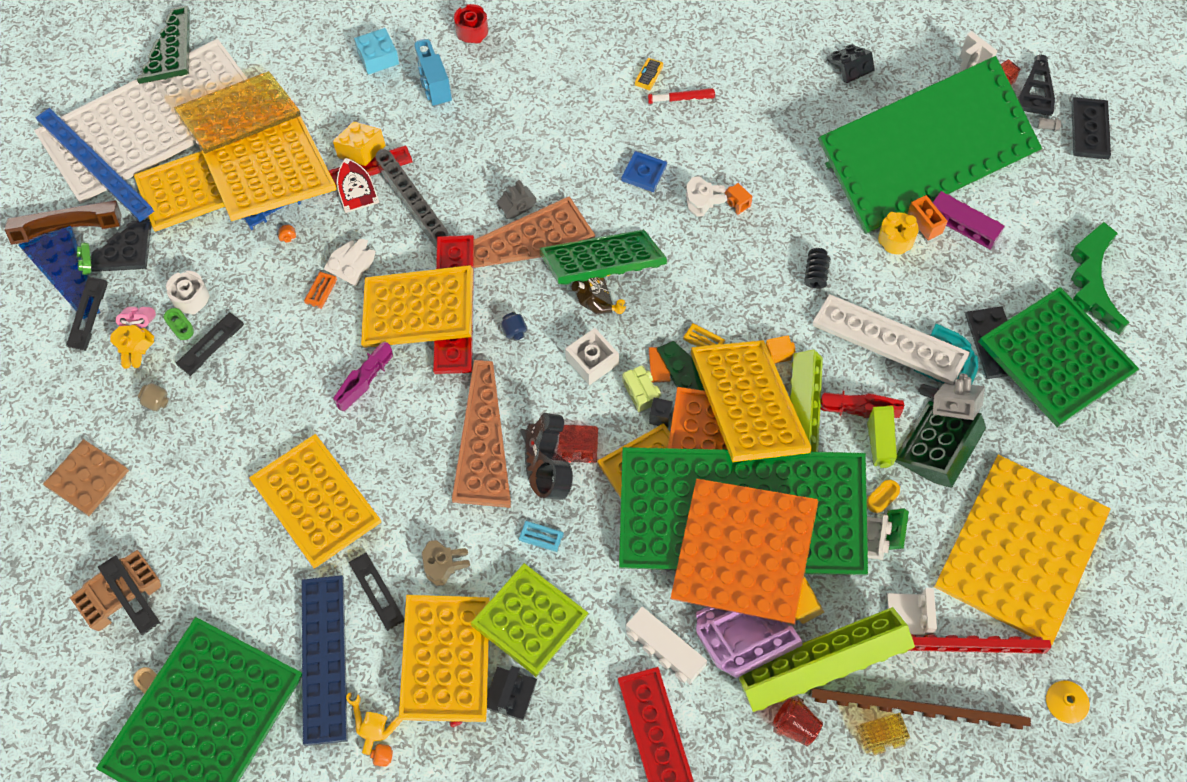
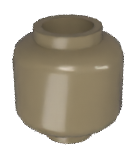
[138,383,169,411]

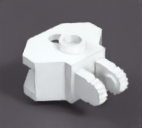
[686,176,727,217]

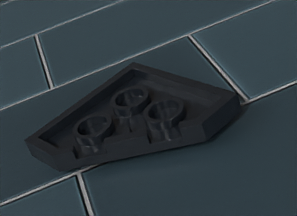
[91,220,152,272]

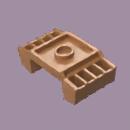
[70,550,161,631]

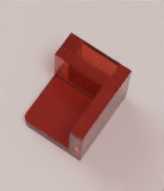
[1001,59,1021,85]

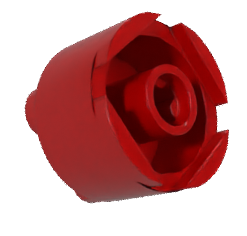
[454,4,489,44]

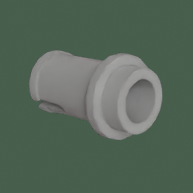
[1038,118,1061,132]

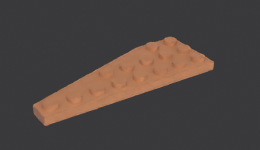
[474,196,595,268]

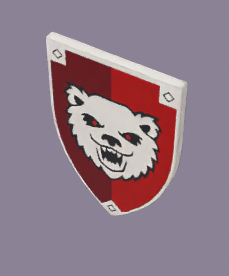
[337,158,379,213]

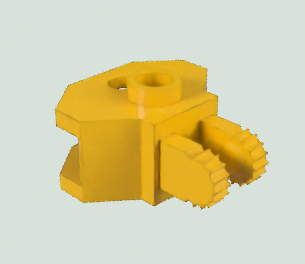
[110,325,154,369]

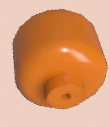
[278,225,296,243]
[370,744,393,767]

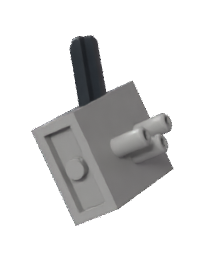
[918,374,985,420]

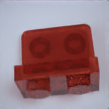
[557,425,598,463]

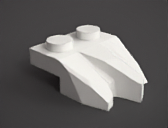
[324,239,376,286]

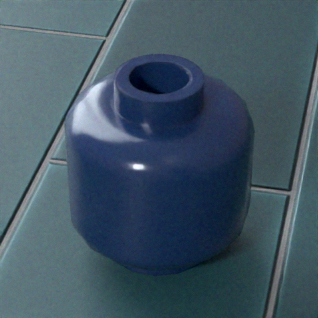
[500,312,528,341]

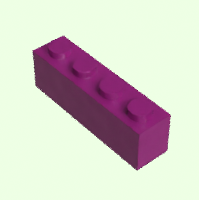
[933,191,1005,250]

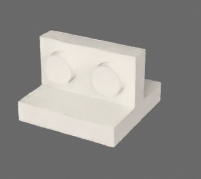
[958,31,997,73]

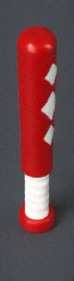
[648,88,715,104]

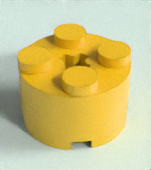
[878,212,919,254]

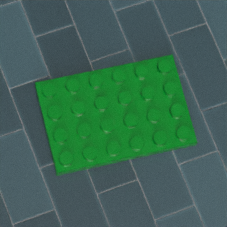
[540,229,667,285]

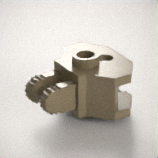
[422,540,470,587]

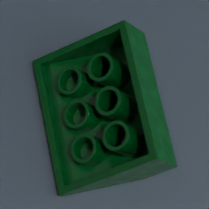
[895,401,986,488]

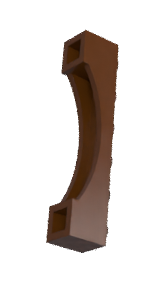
[4,200,122,245]

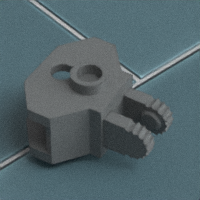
[497,180,537,219]

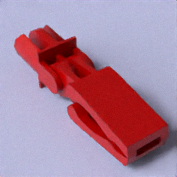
[820,391,905,418]

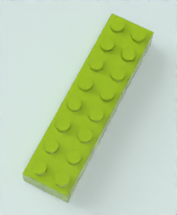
[738,607,915,712]

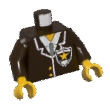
[571,275,626,315]

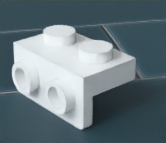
[867,515,892,560]

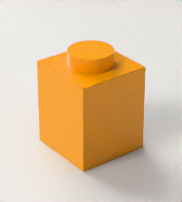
[766,335,795,364]

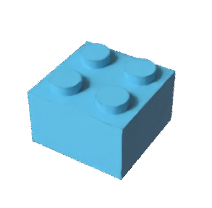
[354,28,399,75]

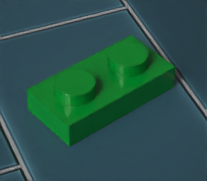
[886,508,909,550]

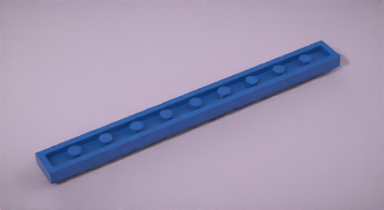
[35,108,154,222]

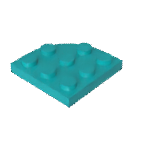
[914,324,978,385]

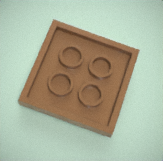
[43,439,129,516]

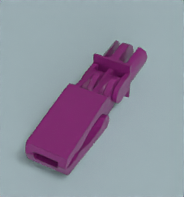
[333,342,393,411]

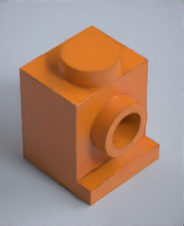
[725,183,753,215]

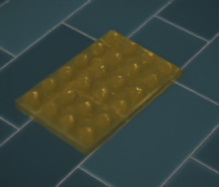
[174,71,301,154]

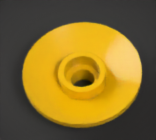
[1046,680,1090,723]

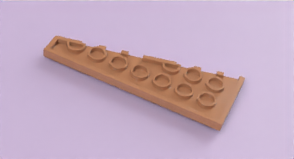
[452,360,511,508]

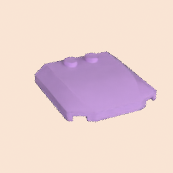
[696,607,803,678]

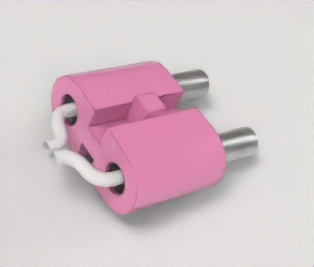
[116,306,156,328]

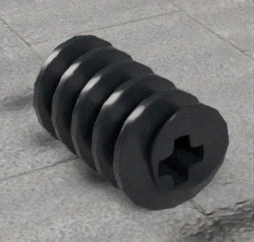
[804,248,831,289]

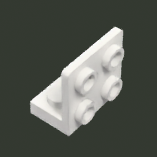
[887,588,937,636]

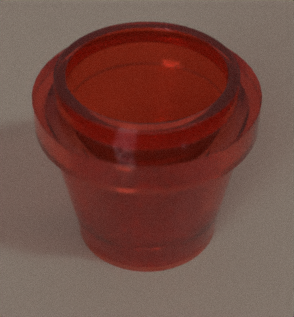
[772,696,823,747]

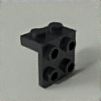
[827,44,875,83]

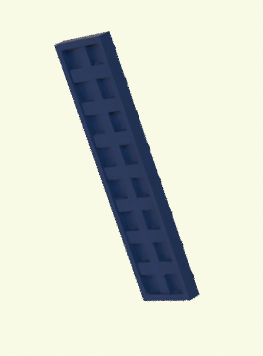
[302,575,348,746]

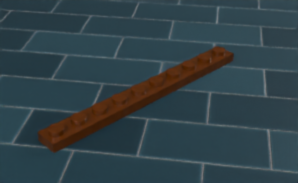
[809,688,1031,730]

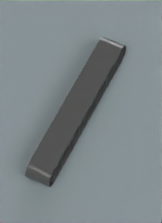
[376,149,449,248]

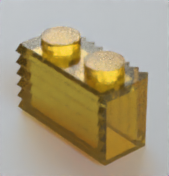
[857,712,910,755]

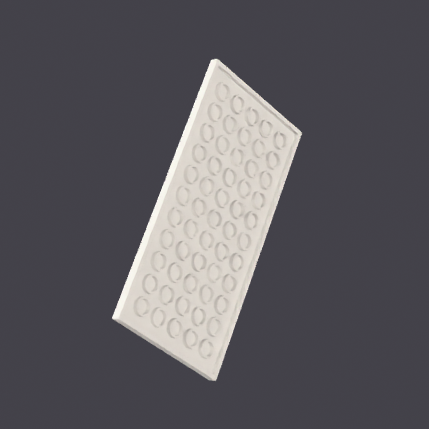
[34,39,267,204]

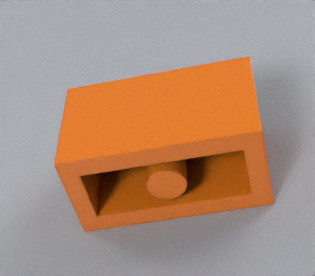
[908,195,947,241]

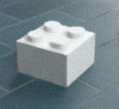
[565,328,619,385]

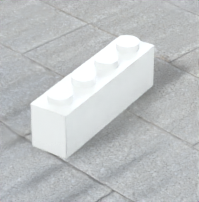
[626,607,707,685]

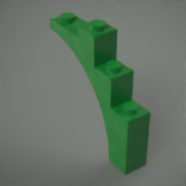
[1070,222,1130,335]

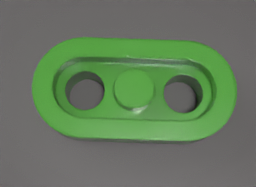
[77,243,91,275]
[164,308,194,340]

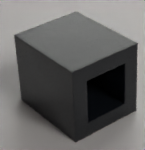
[649,397,673,428]

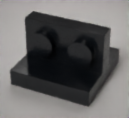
[487,666,537,721]

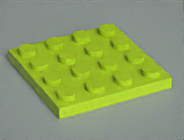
[471,563,589,677]

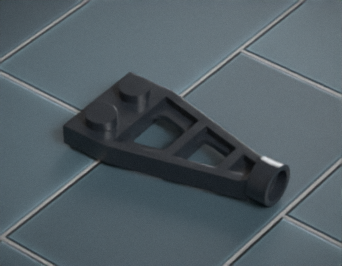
[1018,54,1055,116]

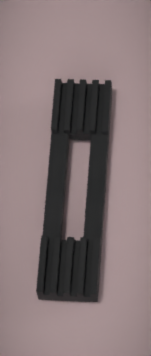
[66,277,108,351]
[176,312,244,376]
[349,552,405,631]
[98,555,161,635]

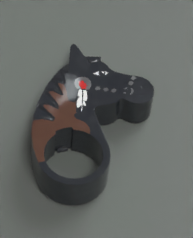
[520,413,573,500]

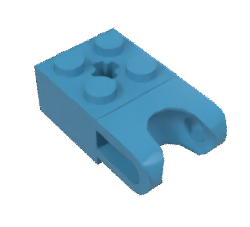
[415,39,452,106]

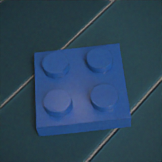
[621,151,667,192]

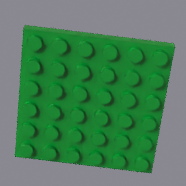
[978,287,1139,427]

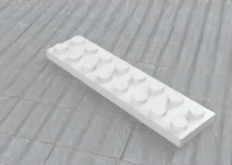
[813,294,969,385]

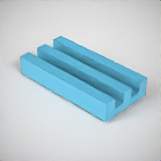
[519,521,564,552]

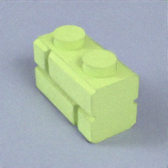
[622,366,661,412]

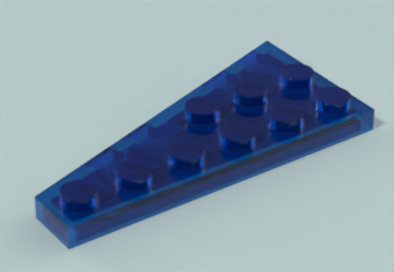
[18,226,101,319]

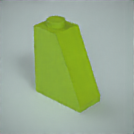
[867,406,897,468]

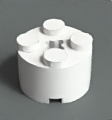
[166,270,210,314]

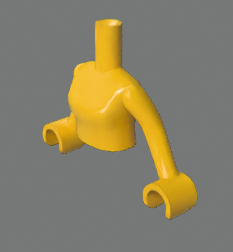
[346,693,403,755]

